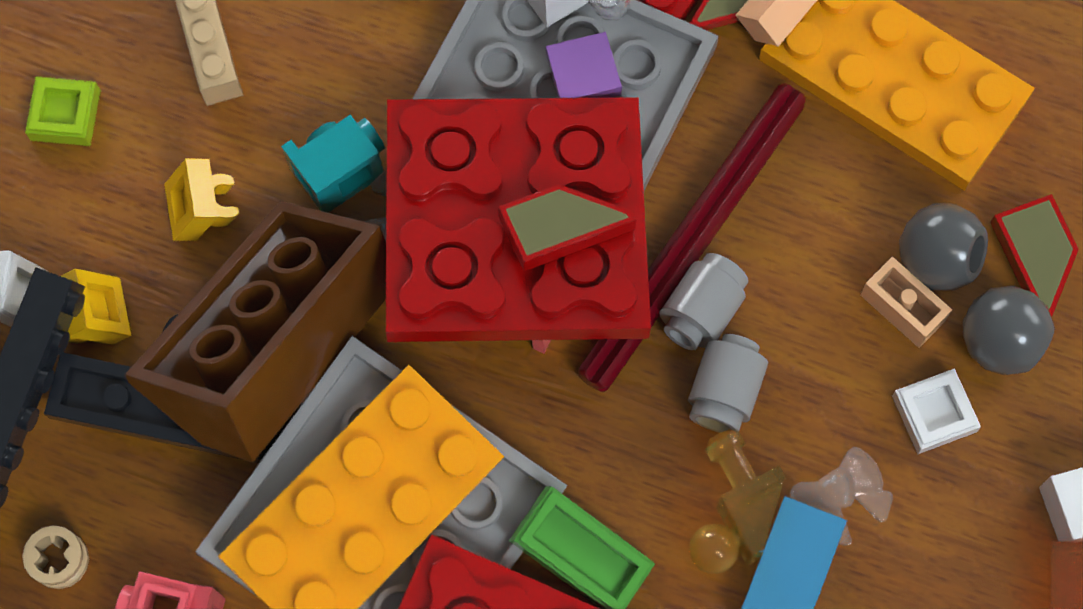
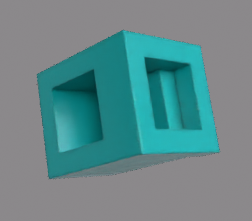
[281,114,385,213]

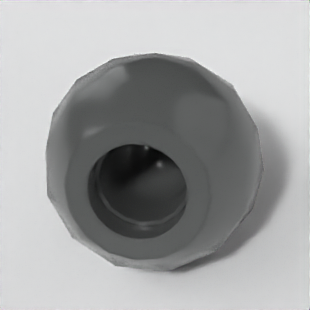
[899,203,988,291]
[962,286,1055,375]

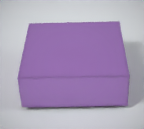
[546,32,622,98]

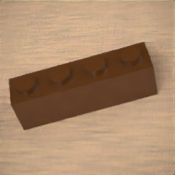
[125,201,386,462]

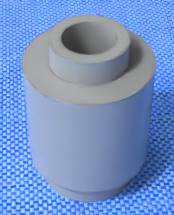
[660,253,748,350]
[688,334,768,435]

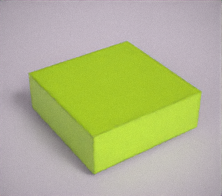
[25,77,101,146]

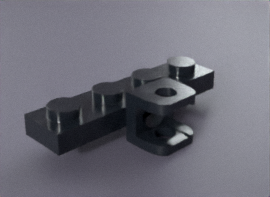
[44,314,303,463]

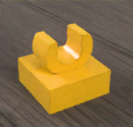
[164,158,239,241]
[61,268,131,344]

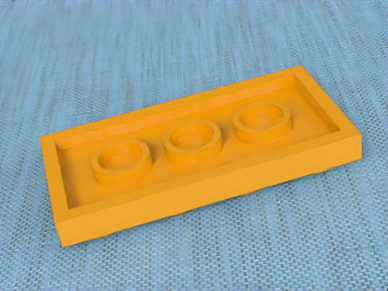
[759,0,1035,191]
[218,365,504,609]

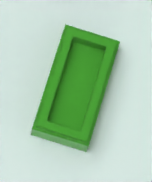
[508,486,655,609]

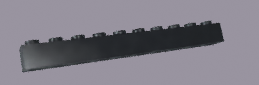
[0,267,85,508]

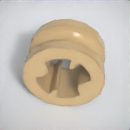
[22,525,89,589]

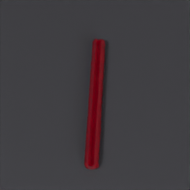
[579,83,806,392]

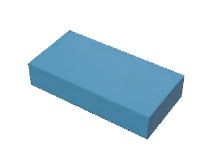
[741,496,847,609]

